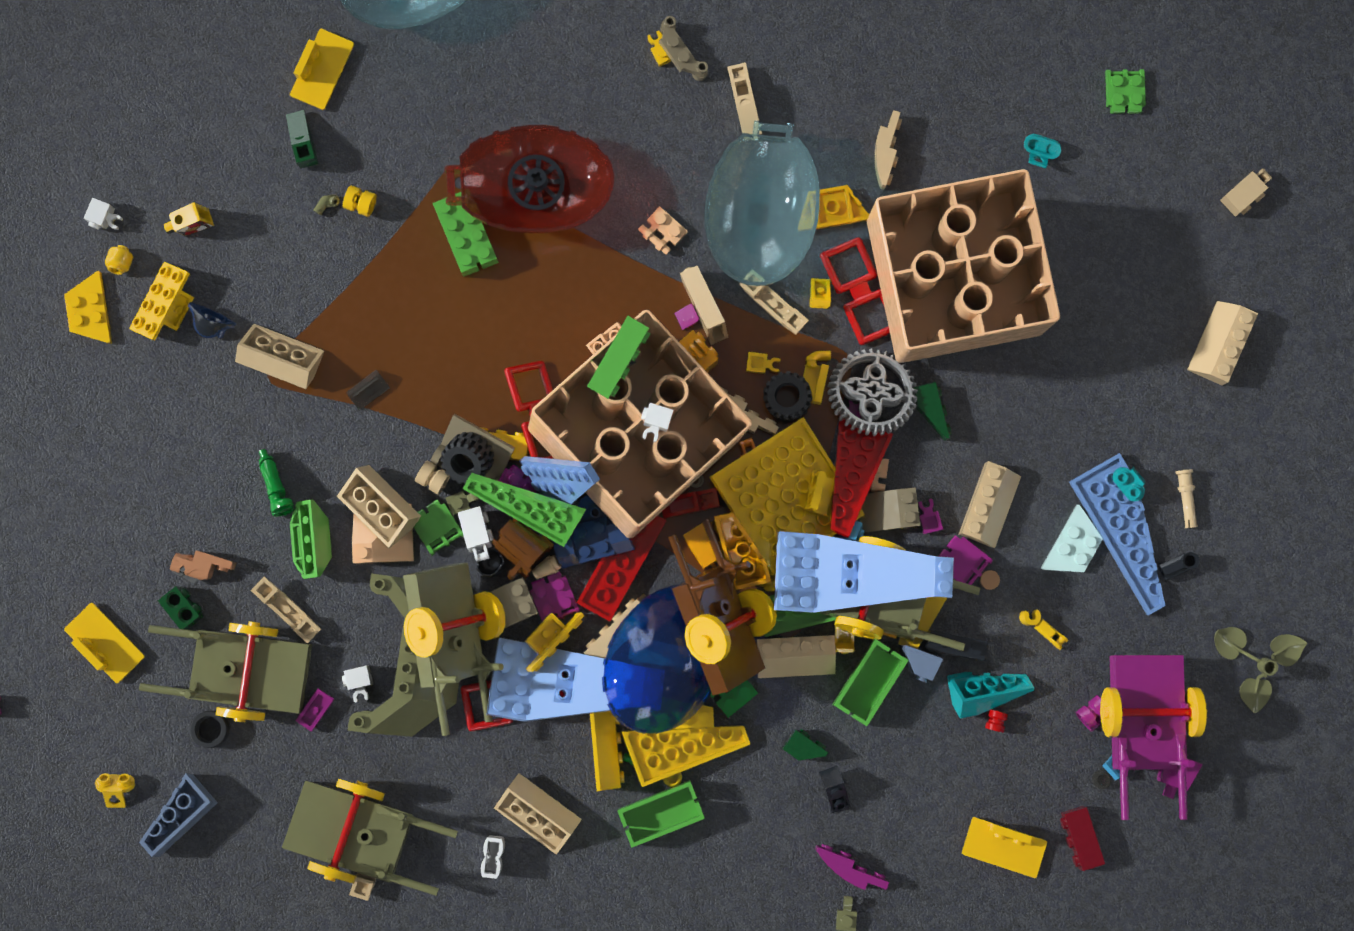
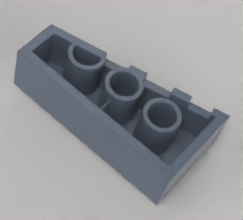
[139,773,218,857]

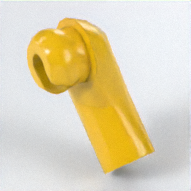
[805,351,831,367]

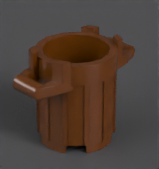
[492,518,555,580]

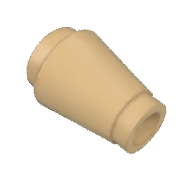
[532,555,562,579]

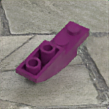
[815,844,889,890]

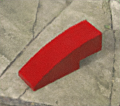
[662,487,724,519]

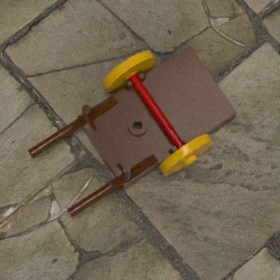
[668,518,777,695]

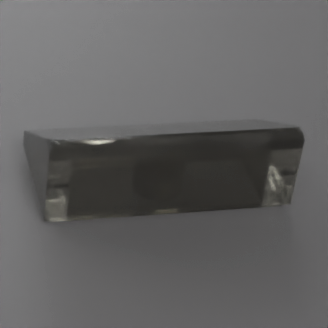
[346,370,390,411]

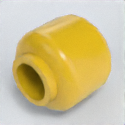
[105,245,133,275]

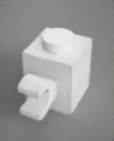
[83,198,123,230]
[641,403,673,442]
[342,665,373,702]

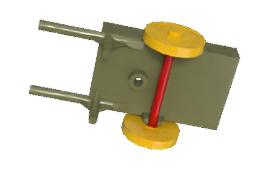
[818,536,980,651]
[403,563,505,736]
[139,621,312,722]
[282,779,458,896]

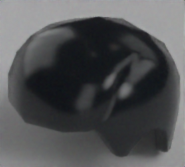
[476,548,505,578]

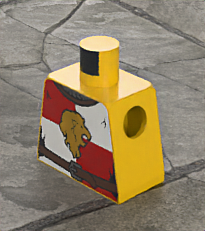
[164,202,214,235]

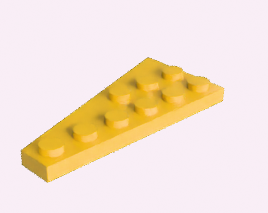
[621,725,750,787]

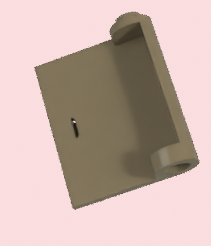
[430,414,515,481]

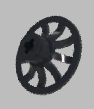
[508,155,565,210]

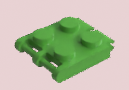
[1105,69,1146,113]
[414,499,464,556]

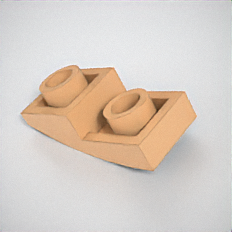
[586,322,621,354]

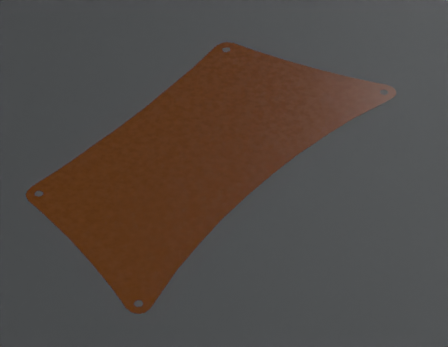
[267,165,852,637]

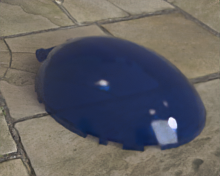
[602,585,712,734]

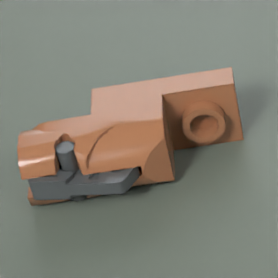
[170,550,237,583]

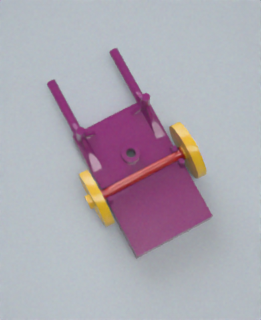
[1100,655,1207,820]

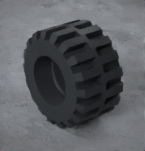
[763,371,812,422]
[441,432,494,484]

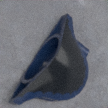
[188,302,236,338]

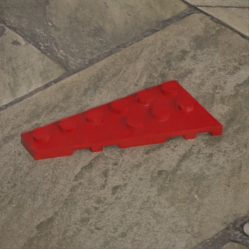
[830,414,893,538]

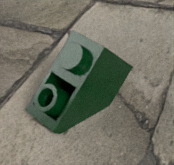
[782,729,828,761]

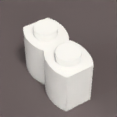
[481,835,505,879]

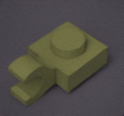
[446,491,480,516]
[836,896,857,931]

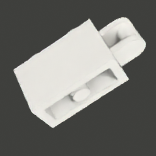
[458,506,494,562]

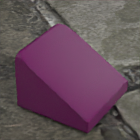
[674,304,700,330]

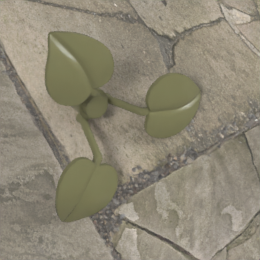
[1214,627,1307,713]

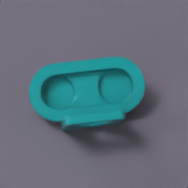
[1024,134,1061,168]
[1113,467,1146,501]

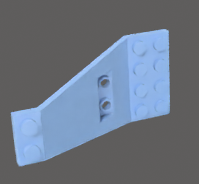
[774,531,954,613]
[486,638,665,722]

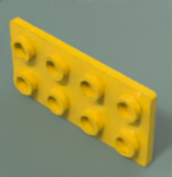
[290,29,354,110]
[130,262,194,341]
[64,603,145,683]
[962,817,1047,878]

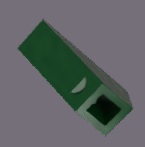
[286,110,319,169]
[913,382,951,441]

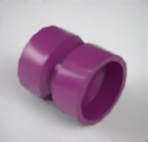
[1075,695,1101,732]

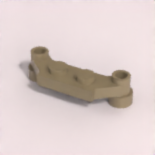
[659,16,708,81]

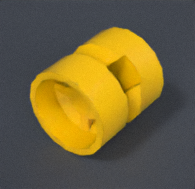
[343,185,377,217]

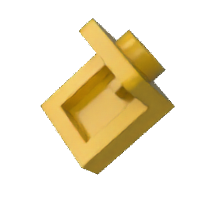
[835,626,854,654]

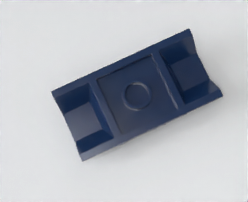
[553,517,635,569]

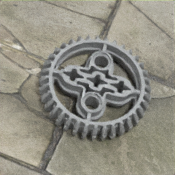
[828,348,918,436]

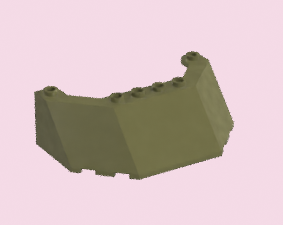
[348,573,459,737]

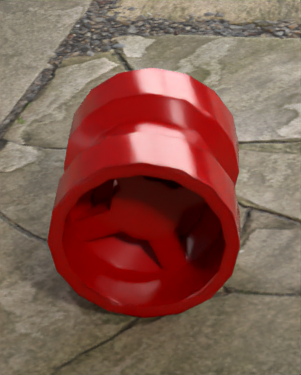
[985,710,1008,733]

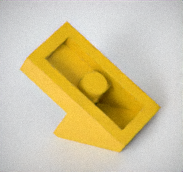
[810,278,831,309]

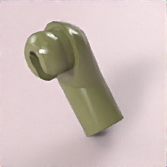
[313,195,340,215]

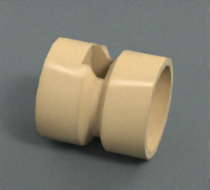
[415,460,450,495]

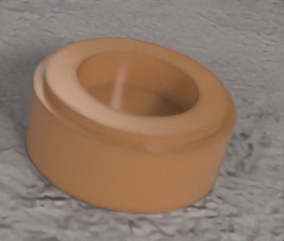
[980,570,1000,590]

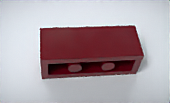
[1060,806,1105,871]

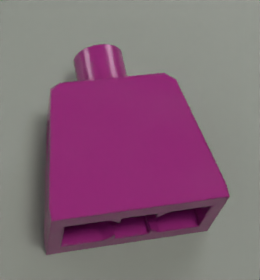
[1157,758,1202,799]

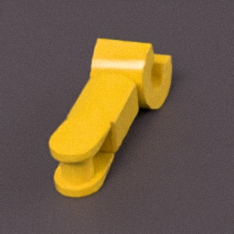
[1019,610,1068,650]

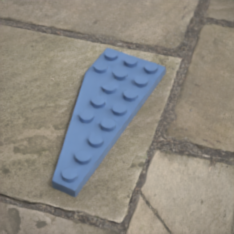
[1069,453,1165,615]
[519,456,600,504]

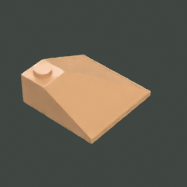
[352,504,414,564]

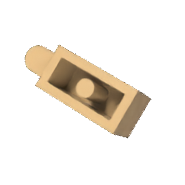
[1220,168,1272,217]

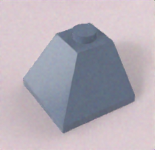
[900,645,943,683]

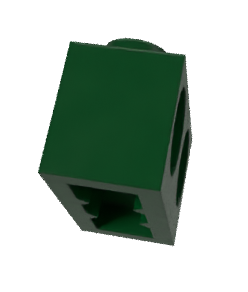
[158,586,204,630]

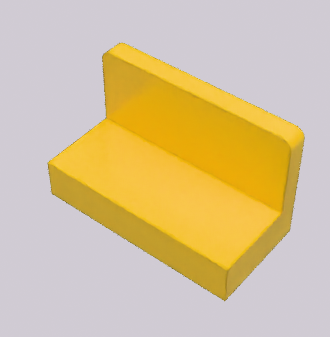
[798,363,829,405]
[804,471,834,516]

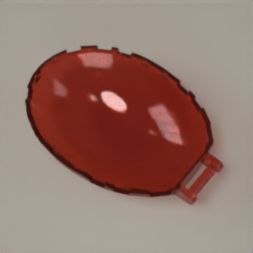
[444,125,614,233]

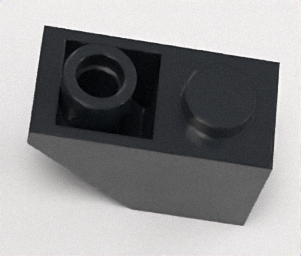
[819,766,851,813]

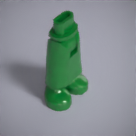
[259,449,294,517]

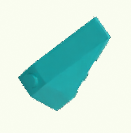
[947,672,1034,719]

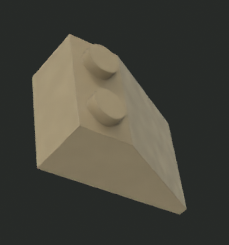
[859,487,920,533]
[490,577,539,629]

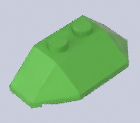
[290,500,332,579]

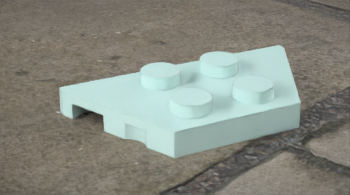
[1041,504,1103,572]

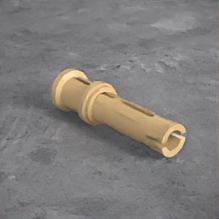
[1175,469,1198,528]

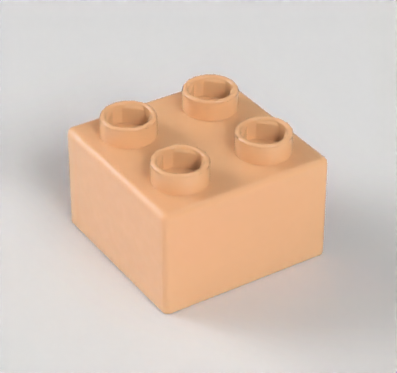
[867,169,1060,363]
[528,310,752,538]

